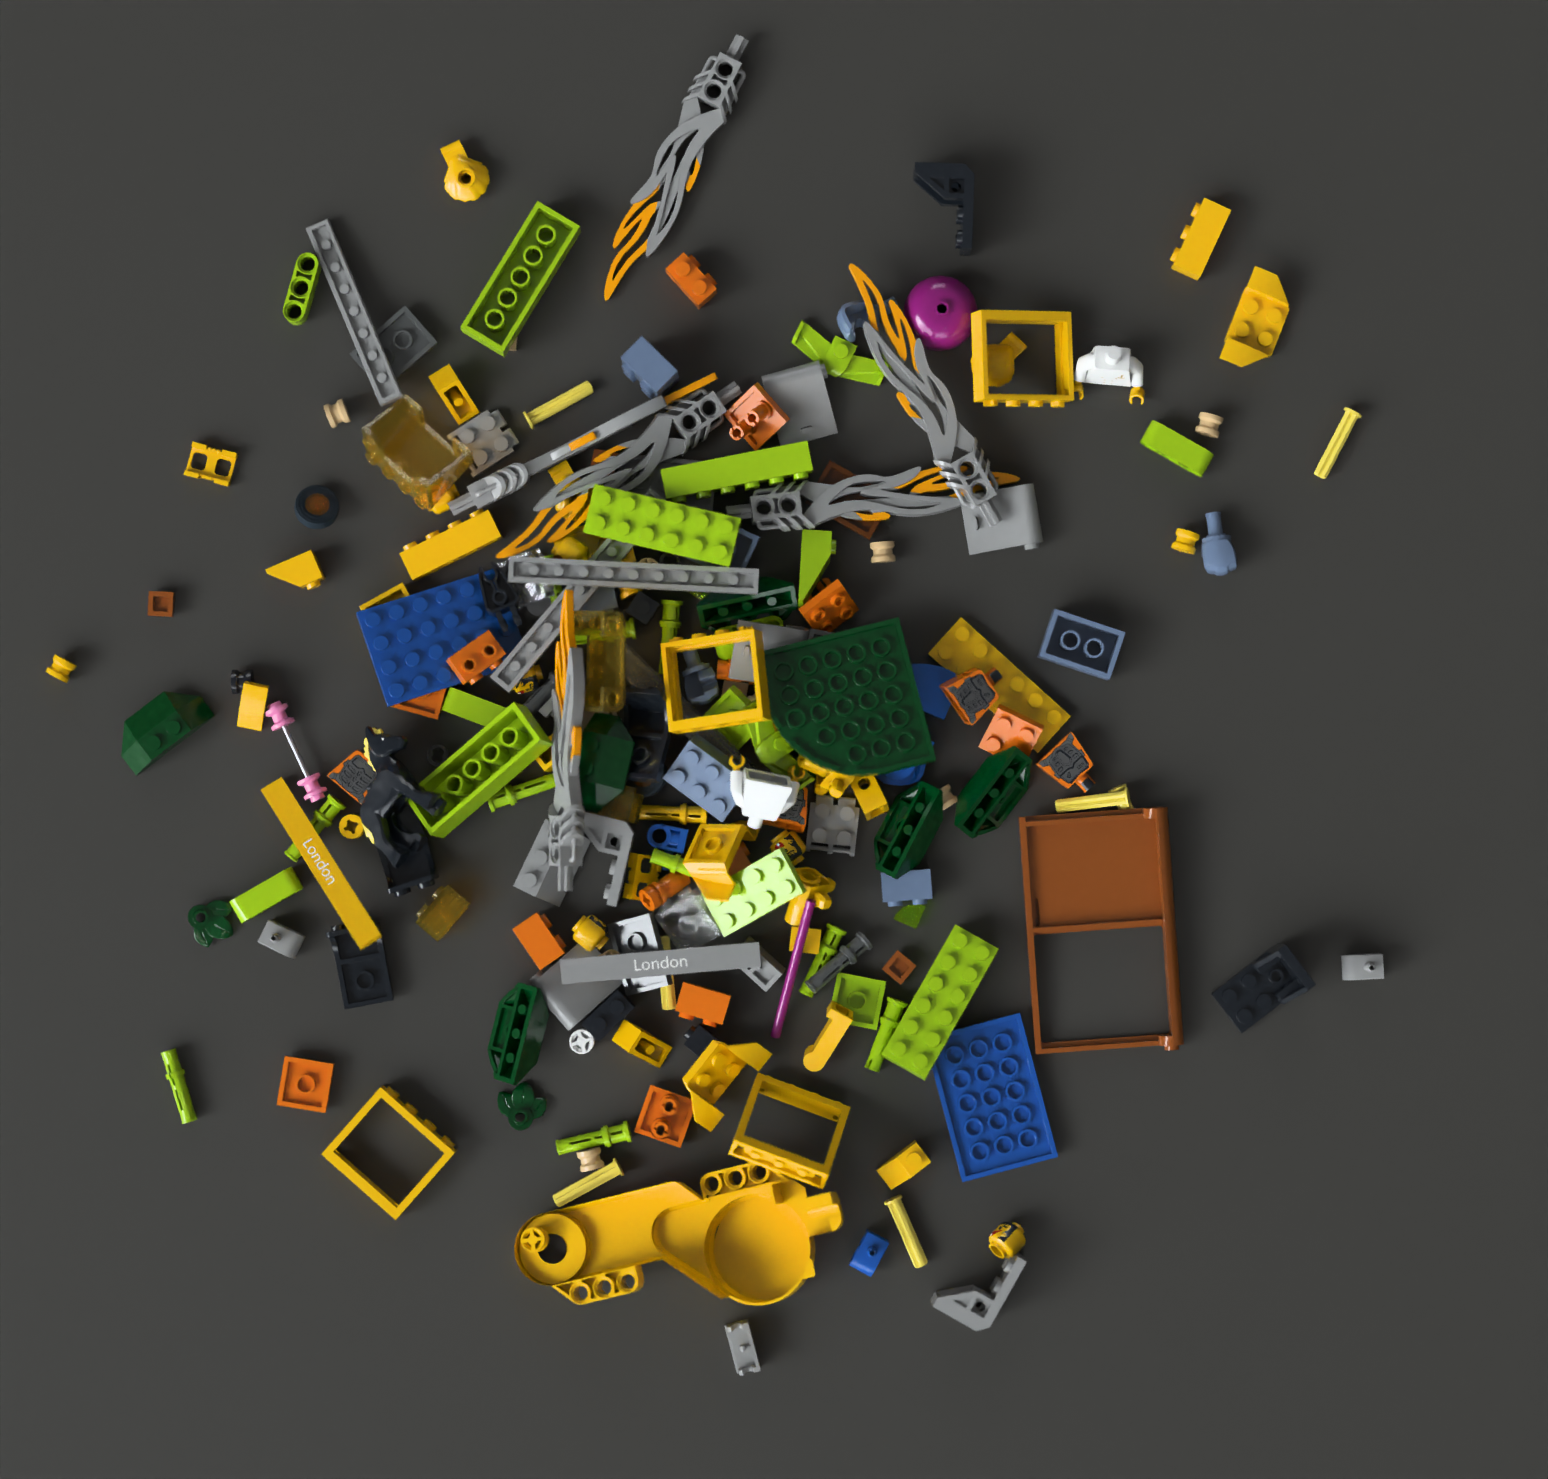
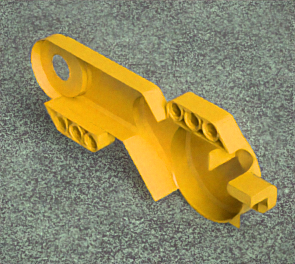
[514,1162,844,1306]

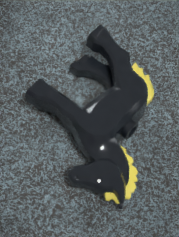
[360,726,447,868]

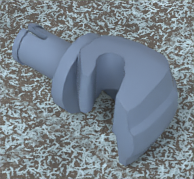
[837,296,899,343]
[1201,512,1237,576]
[681,650,719,705]

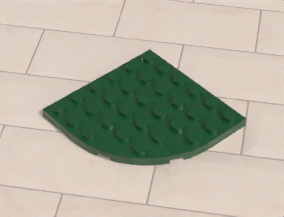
[764,617,936,776]

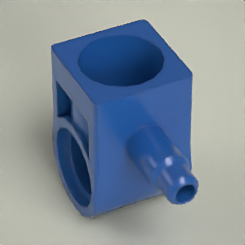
[647,824,689,871]
[849,1229,890,1277]

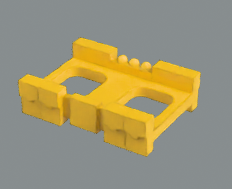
[184,441,238,487]
[623,852,662,901]

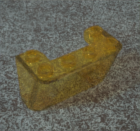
[361,394,474,511]
[574,610,626,712]

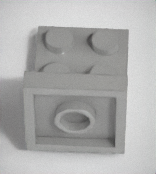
[584,812,635,907]
[930,1253,1027,1331]

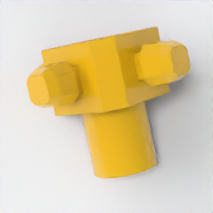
[797,754,855,798]
[784,867,836,927]

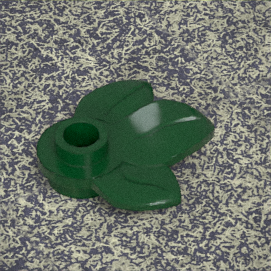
[187,900,233,947]
[497,1081,547,1131]

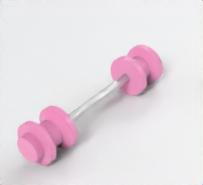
[264,701,327,803]

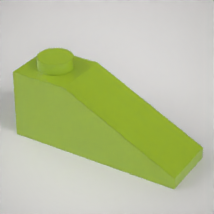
[798,529,836,608]

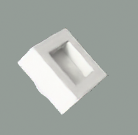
[539,697,554,718]

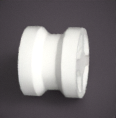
[569,1028,595,1054]

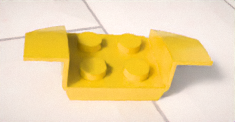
[1219,266,1289,367]
[683,820,761,902]
[682,1040,772,1132]

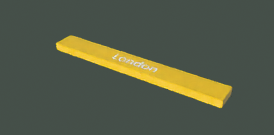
[261,777,382,950]

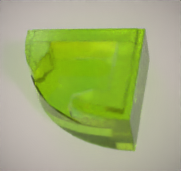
[893,904,926,929]

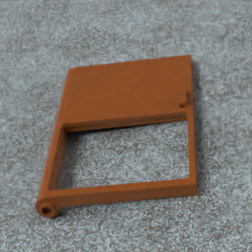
[1018,806,1184,1054]

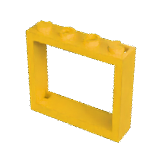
[971,310,1074,408]
[660,626,771,734]
[729,1072,851,1189]
[321,1085,457,1220]

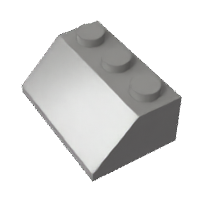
[513,819,591,907]

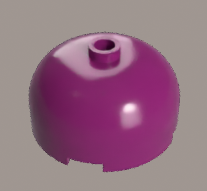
[903,275,978,351]

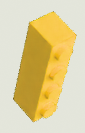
[399,508,503,581]

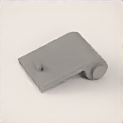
[761,360,838,446]
[961,483,1043,555]
[728,619,810,682]
[530,944,623,1031]

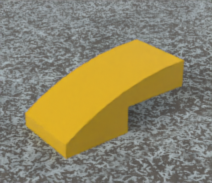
[237,681,269,731]

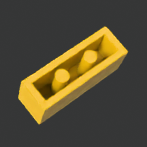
[1170,198,1231,281]

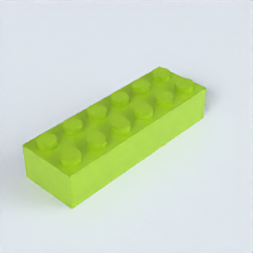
[461,201,581,357]
[660,441,813,504]
[583,484,742,567]
[407,702,553,838]
[882,924,999,1081]

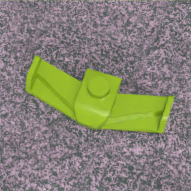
[791,320,889,386]
[742,699,815,790]

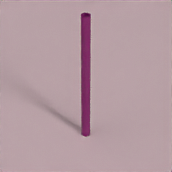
[771,898,816,1038]

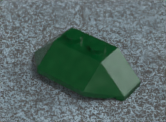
[696,576,798,632]
[121,691,215,776]
[579,712,635,813]
[954,746,1033,839]
[874,781,943,879]
[487,982,549,1085]

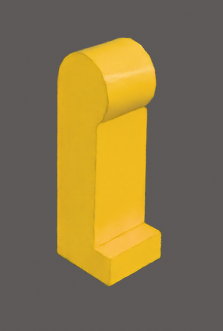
[803,1000,853,1072]

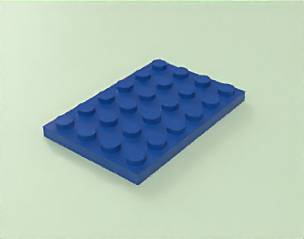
[356,569,522,707]
[932,1012,1058,1182]

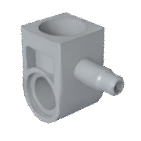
[258,919,305,959]
[1341,953,1384,980]

